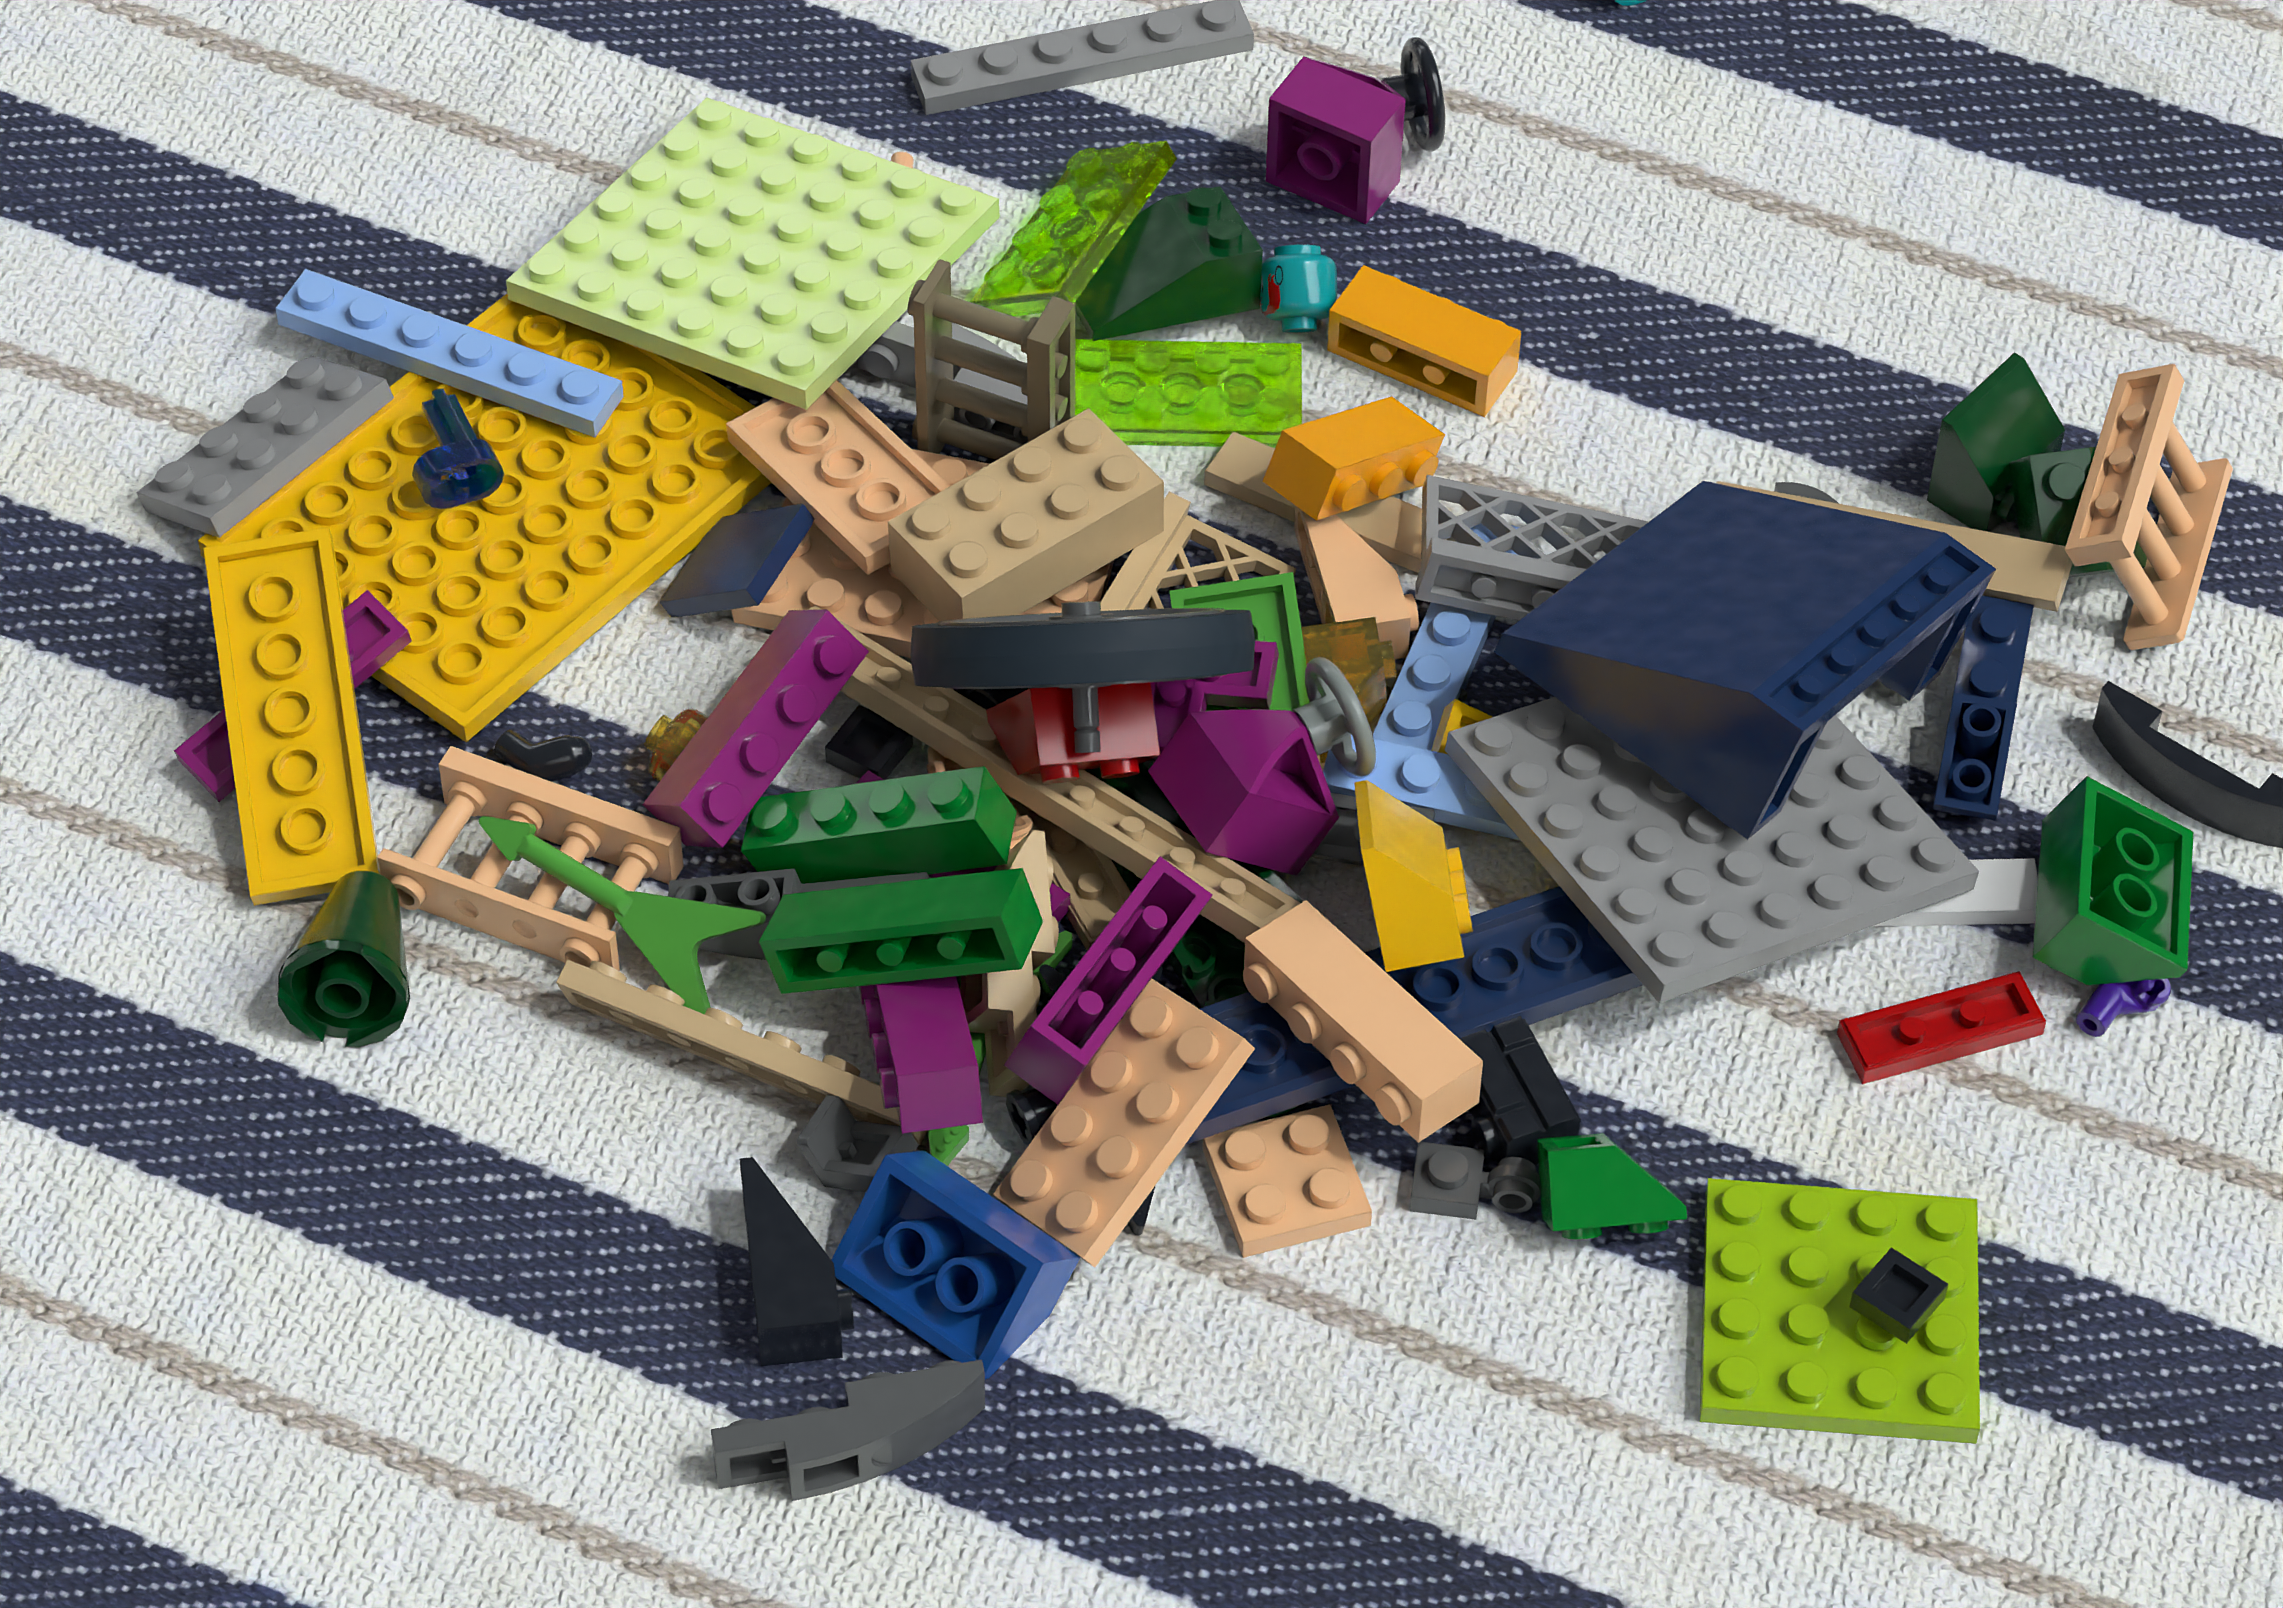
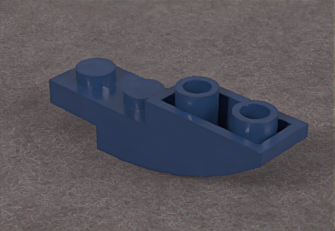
[1933,596,2034,821]

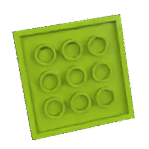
[1700,1178,1980,1444]

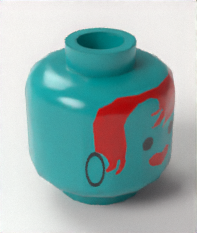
[1260,245,1337,333]

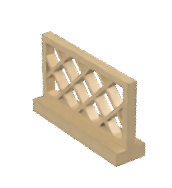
[1100,491,1296,611]

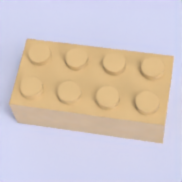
[888,408,1164,621]

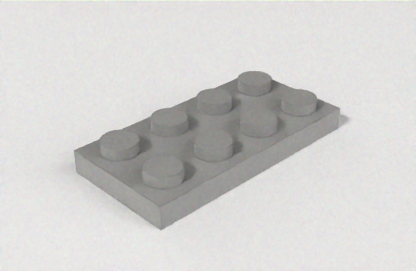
[136,356,394,538]

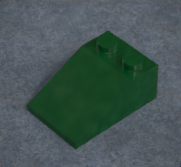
[1053,186,1263,341]

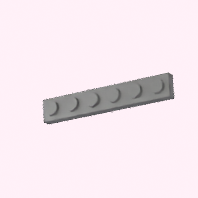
[911,0,1254,115]

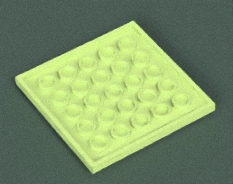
[506,97,1000,410]

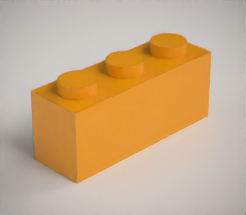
[1327,265,1521,417]
[1262,396,1445,521]

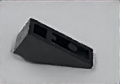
[739,1157,854,1367]

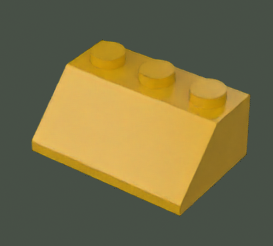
[1354,780,1473,972]

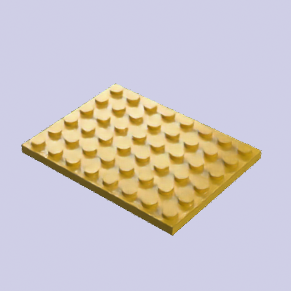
[198,294,772,742]

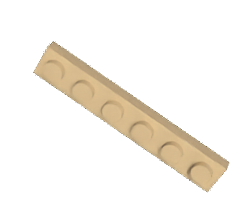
[556,959,927,1146]

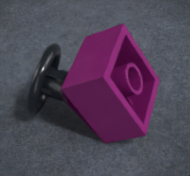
[1266,37,1445,224]

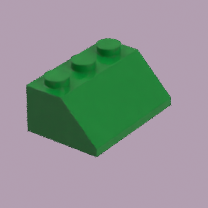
[2032,776,2194,985]

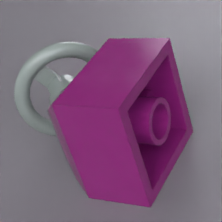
[1148,657,1376,876]

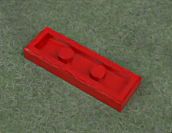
[1837,971,2046,1085]

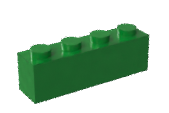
[741,766,1017,884]
[759,868,1043,994]

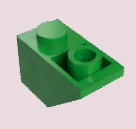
[1537,1133,1687,1239]

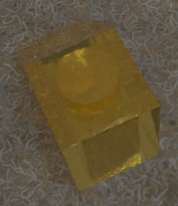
[1301,617,1397,763]

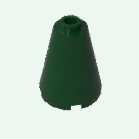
[277,871,410,1047]

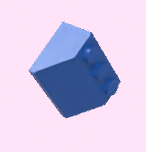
[831,1150,1081,1380]

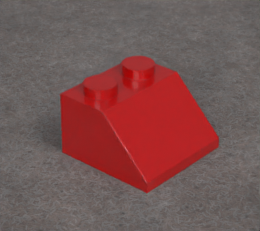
[986,682,1160,784]

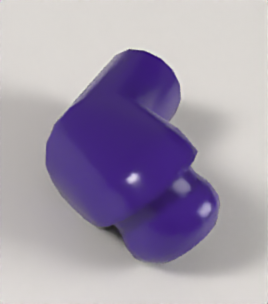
[2076,978,2171,1037]

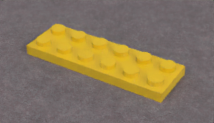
[203,527,380,906]

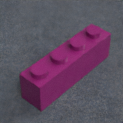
[642,609,869,848]
[1004,856,1213,1105]
[859,976,983,1134]

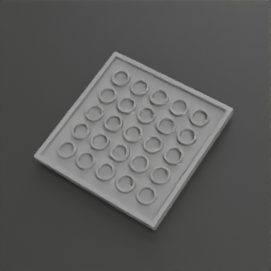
[1445,697,1979,1003]

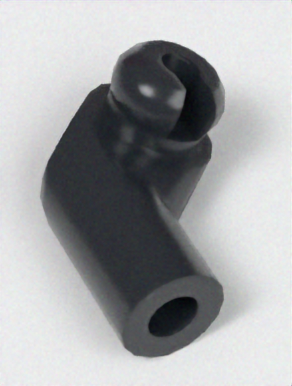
[494,729,593,782]

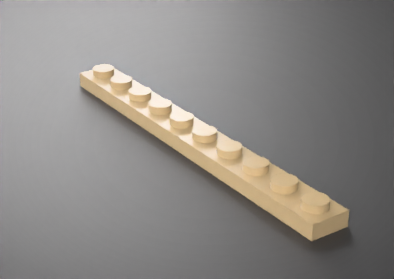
[774,605,1300,943]

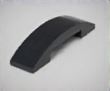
[2092,681,2283,848]

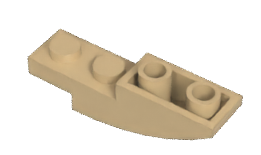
[960,830,1059,1097]

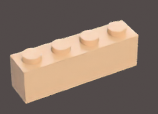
[1243,900,1483,1143]

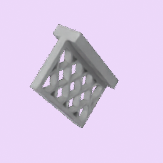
[1415,475,1648,621]

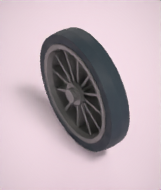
[910,601,1255,753]

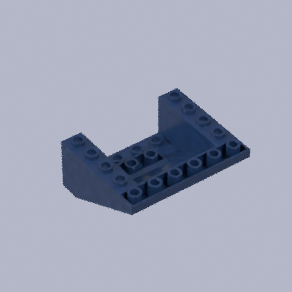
[1494,481,1996,840]

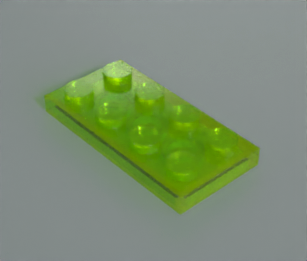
[970,141,1177,316]
[1075,339,1302,448]

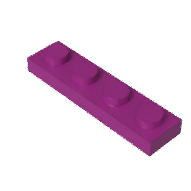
[174,590,412,802]

